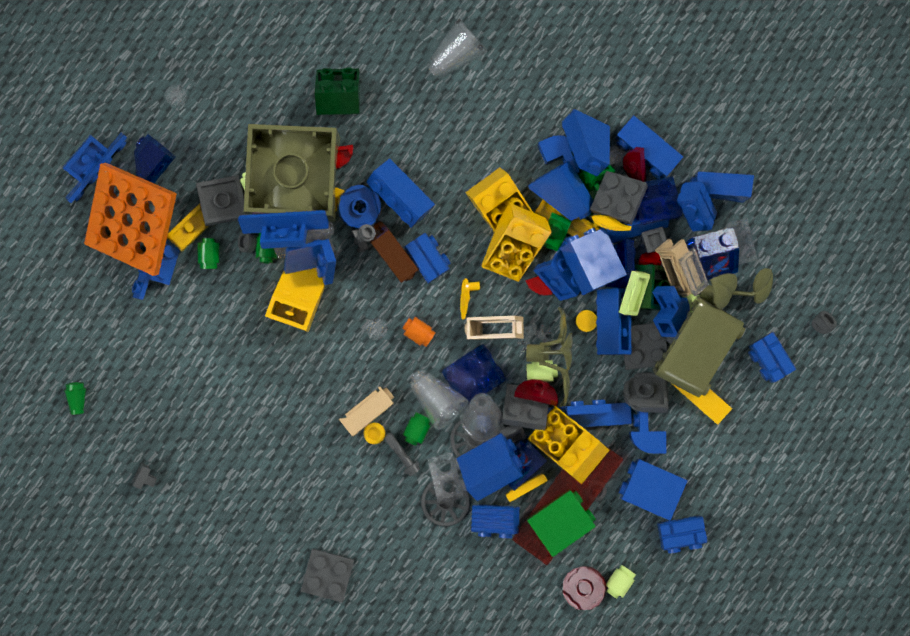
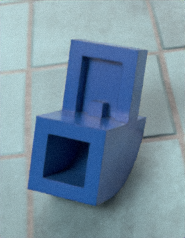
[537,135,580,174]
[653,286,690,337]
[629,411,666,454]

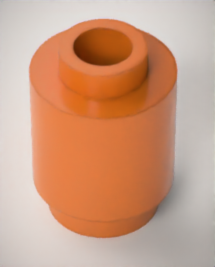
[402,317,435,347]

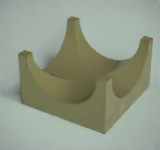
[244,124,340,222]

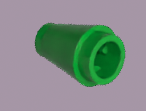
[64,382,86,415]

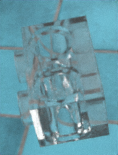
[427,452,467,504]

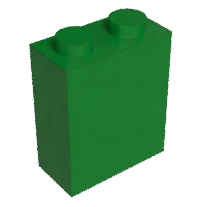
[526,489,596,557]

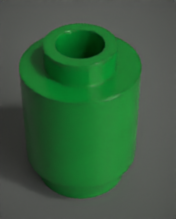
[255,233,278,264]
[197,238,219,269]
[402,412,431,446]

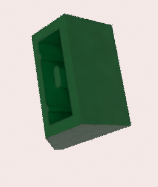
[314,67,360,115]

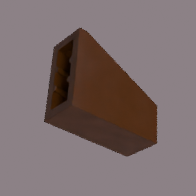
[370,221,418,283]

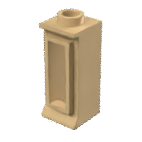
[655,239,701,297]
[465,316,524,340]
[339,387,394,436]

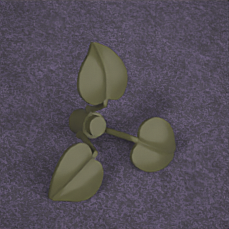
[700,268,773,309]
[526,307,573,407]

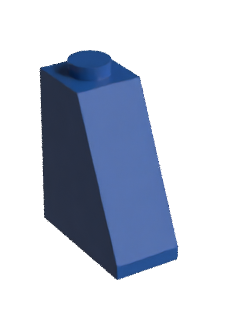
[562,109,610,176]
[528,161,594,221]
[690,172,754,203]

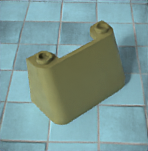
[652,295,745,397]

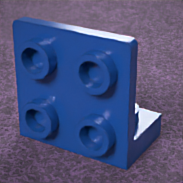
[533,237,580,301]
[284,239,336,285]

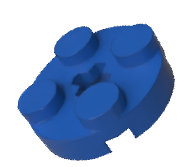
[337,185,381,229]

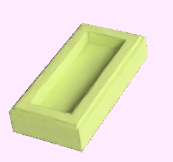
[619,271,650,316]

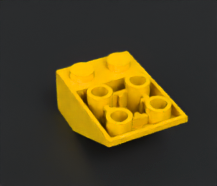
[465,167,534,232]
[481,203,551,282]
[265,268,326,332]
[528,406,610,484]

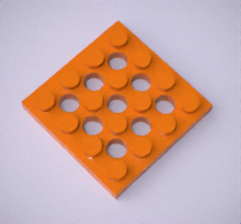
[84,163,177,276]

